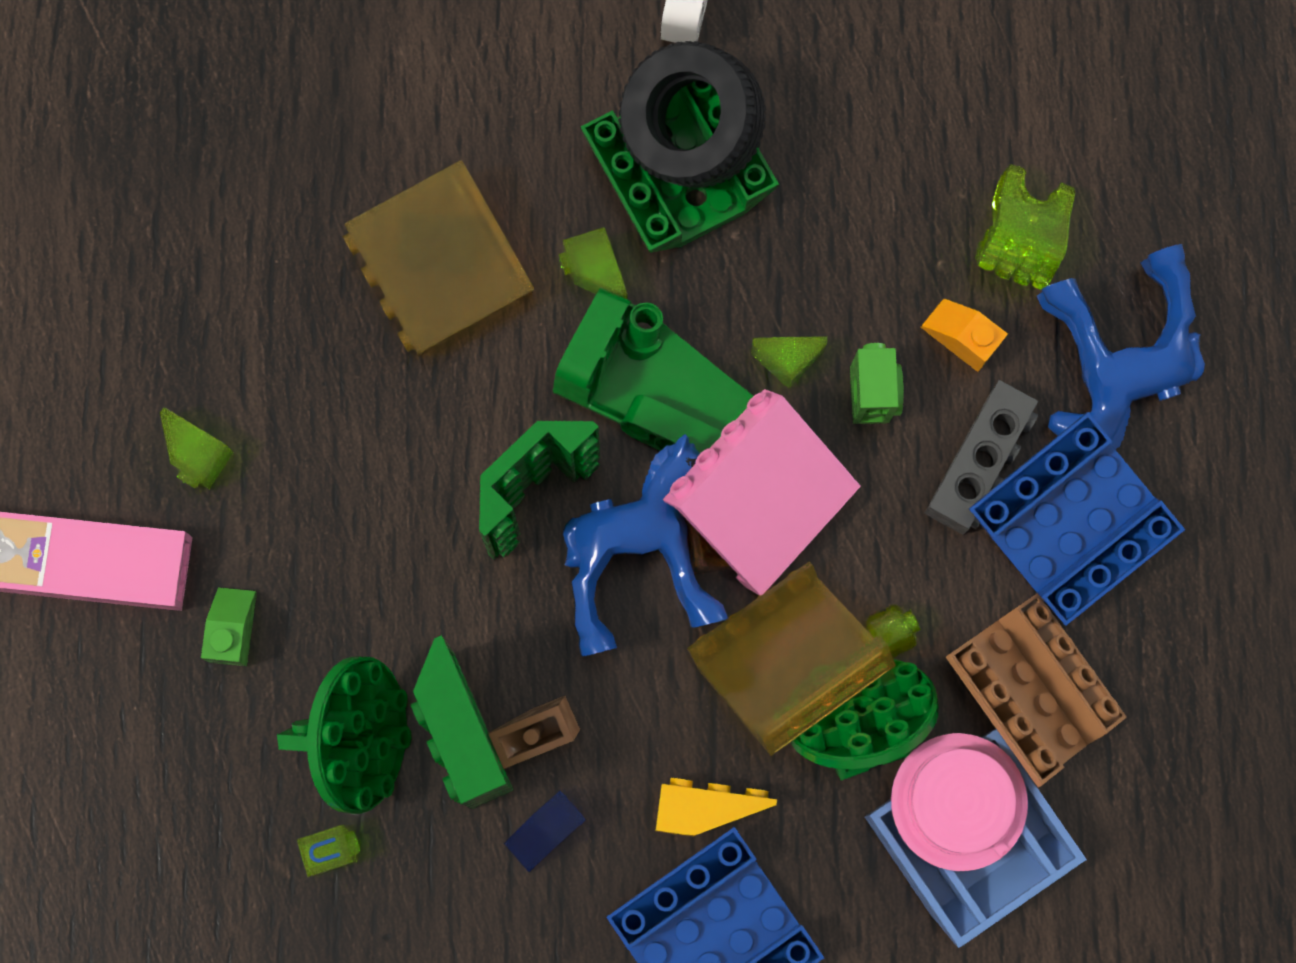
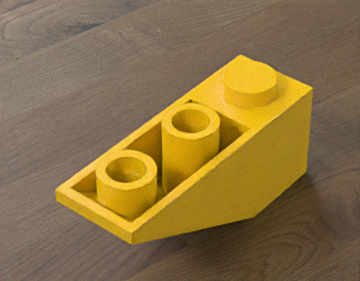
[655,778,777,836]

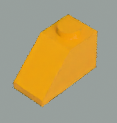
[921,299,1008,372]

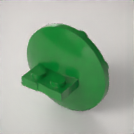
[784,654,939,780]
[277,656,411,814]

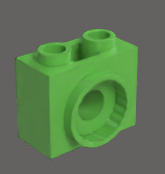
[850,343,904,424]

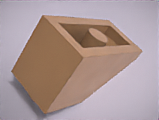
[489,696,580,769]

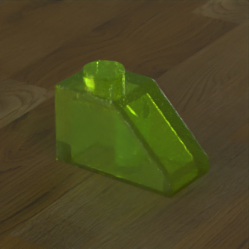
[558,227,628,299]
[160,407,234,489]

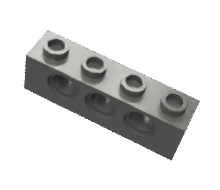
[924,380,1038,535]

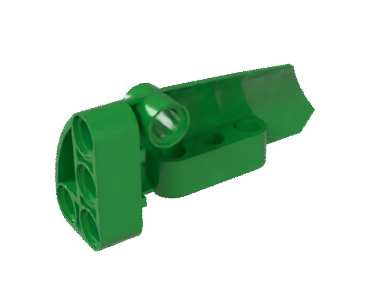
[553,287,753,453]

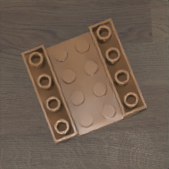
[946,593,1127,787]

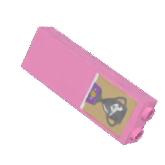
[0,512,193,611]

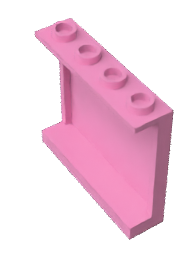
[663,389,861,596]

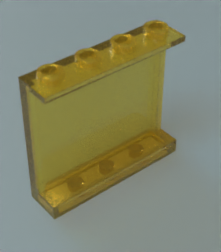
[342,160,534,357]
[687,561,896,756]

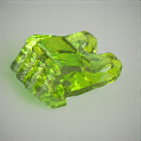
[975,164,1075,290]

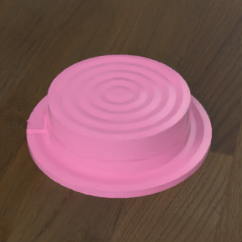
[891,733,1028,871]

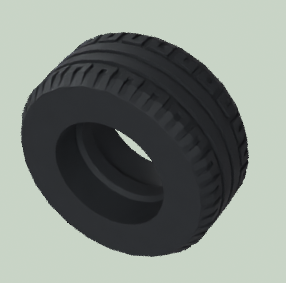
[619,41,766,188]

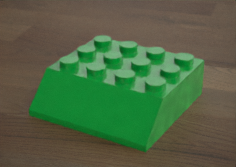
[411,635,514,809]

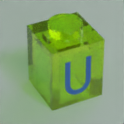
[297,825,360,877]

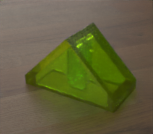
[751,336,827,389]

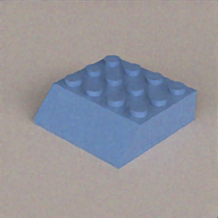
[865,729,1087,948]

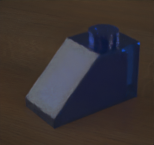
[504,790,587,872]

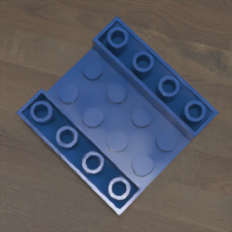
[968,412,1185,626]
[606,827,824,963]

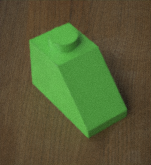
[201,587,257,666]

